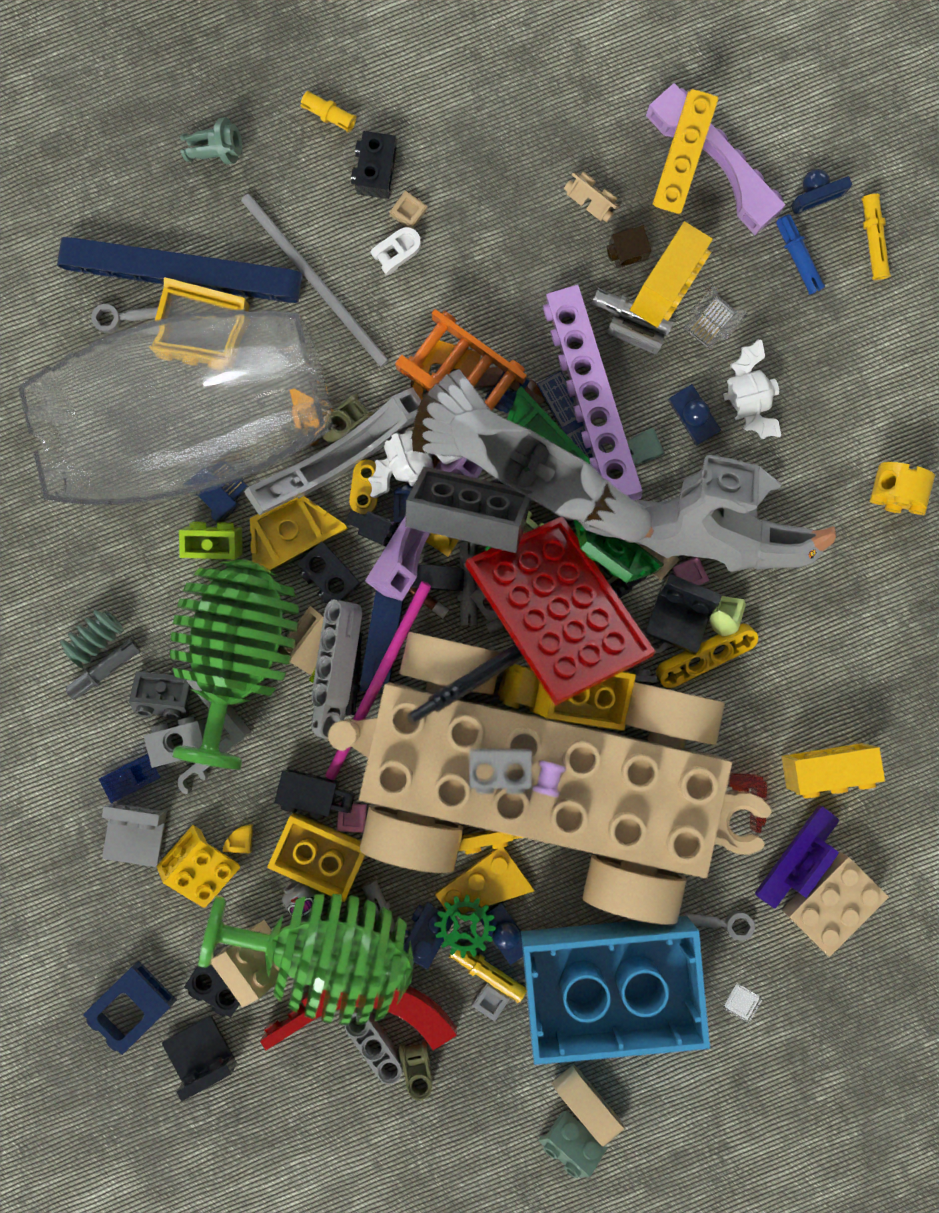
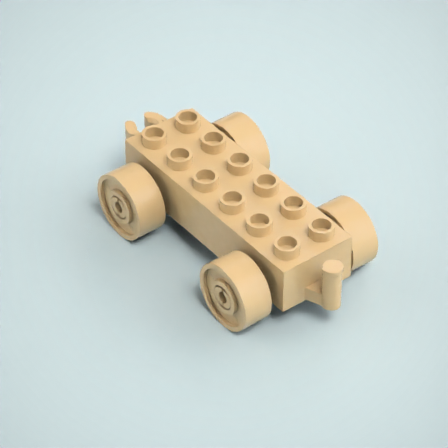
[328,632,771,924]

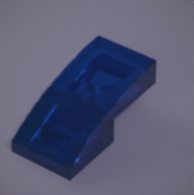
[99,753,161,803]

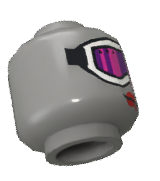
[282,881,320,922]

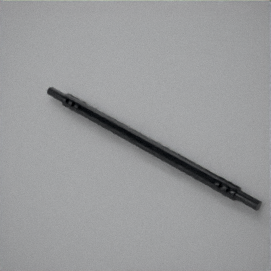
[407,576,647,724]

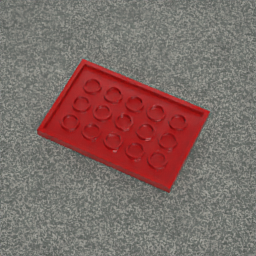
[465,516,655,706]

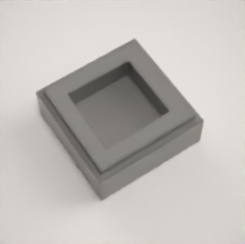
[472,982,510,1021]

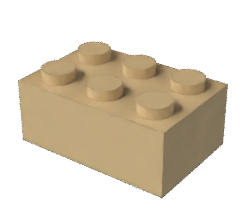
[782,852,889,957]

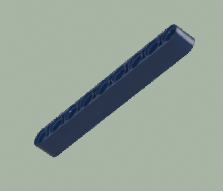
[57,237,303,303]

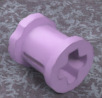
[532,760,566,797]

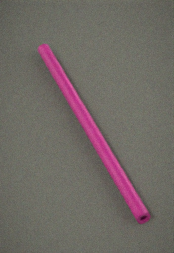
[325,581,432,780]

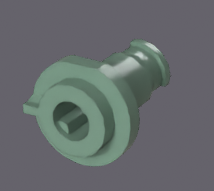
[180,117,242,165]

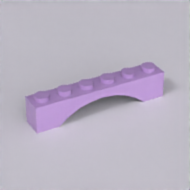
[646,83,785,235]
[365,457,483,601]

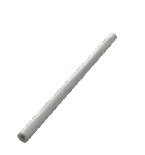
[241,194,389,367]

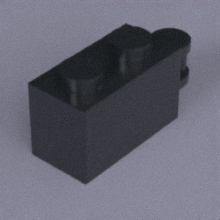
[274,768,355,819]

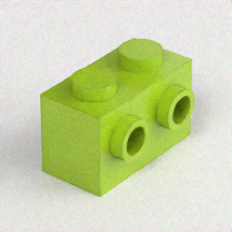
[179,521,243,559]

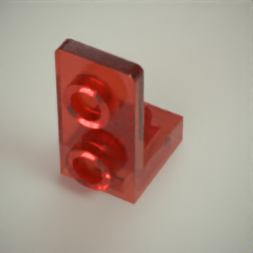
[727,773,767,833]

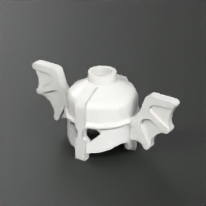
[723,339,781,439]
[368,430,461,498]

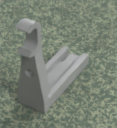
[178,680,252,794]

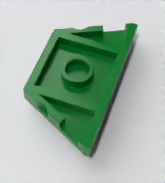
[507,386,590,472]
[574,519,664,583]

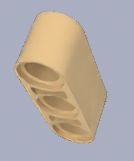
[552,1064,625,1147]

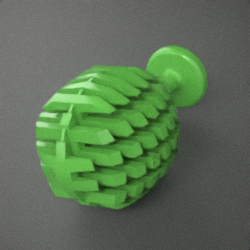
[170,559,299,770]
[198,894,414,1025]

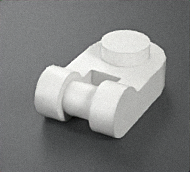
[370,227,421,275]

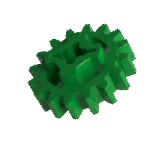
[434,895,496,958]

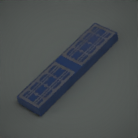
[537,371,606,458]

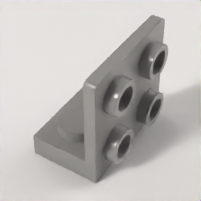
[102,803,167,867]

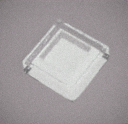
[723,983,763,1023]

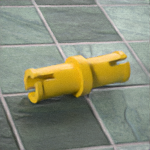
[301,91,357,133]

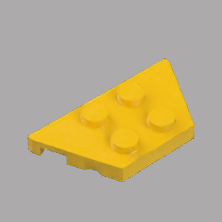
[250,496,348,571]

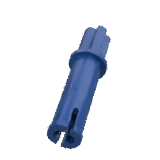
[776,214,826,295]

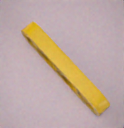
[656,623,758,688]

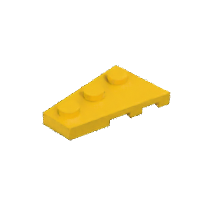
[435,847,535,913]

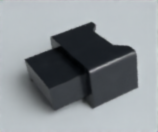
[345,510,399,547]

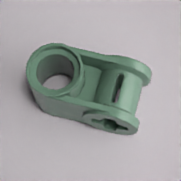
[612,428,665,471]

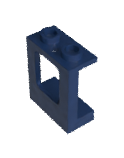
[83,960,177,1055]

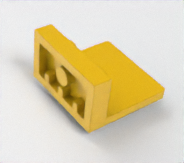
[156,825,240,908]

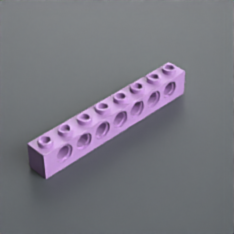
[543,285,642,500]

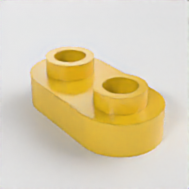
[349,460,378,515]

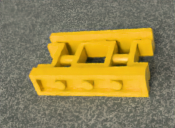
[652,89,718,214]

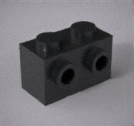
[351,131,397,199]

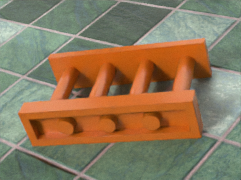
[395,309,527,411]

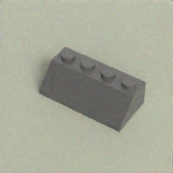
[405,466,533,553]

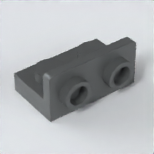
[129,671,191,720]

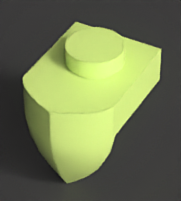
[710,596,746,636]

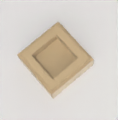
[389,190,428,229]

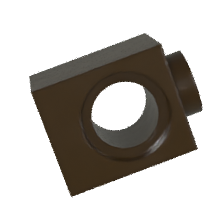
[606,225,652,269]

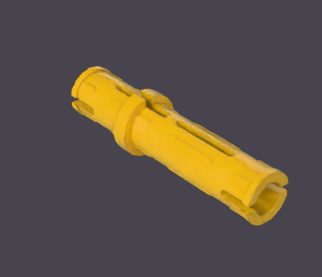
[861,194,891,280]
[448,942,526,1003]

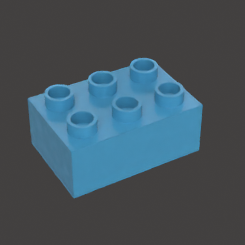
[521,916,710,1065]

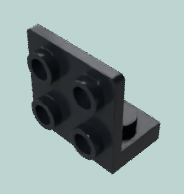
[645,574,722,654]
[162,1015,237,1102]

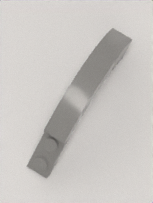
[244,387,421,516]

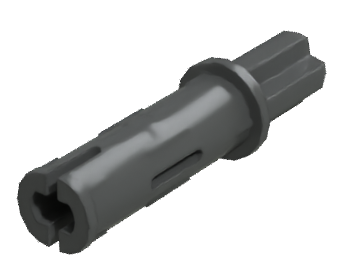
[66,638,141,700]

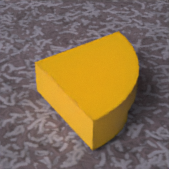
[223,824,253,853]

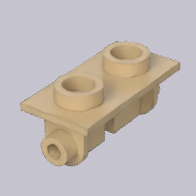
[564,172,620,223]

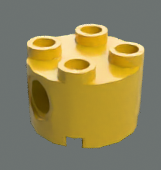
[870,462,935,515]
[497,664,540,715]

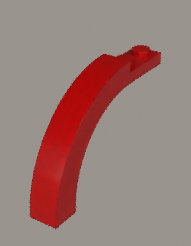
[260,986,457,1051]

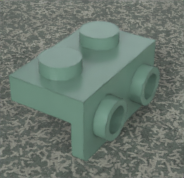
[538,1111,608,1178]

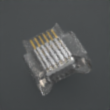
[684,285,748,350]

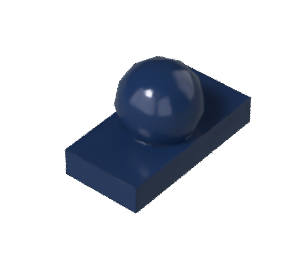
[791,169,852,214]
[668,384,721,446]
[480,902,523,965]

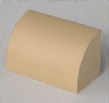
[277,606,324,676]

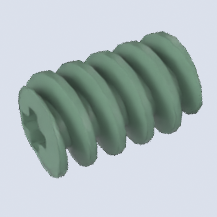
[60,610,124,668]

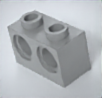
[470,749,531,794]

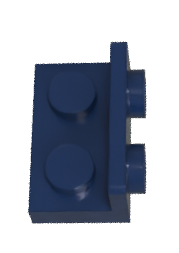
[403,902,454,970]

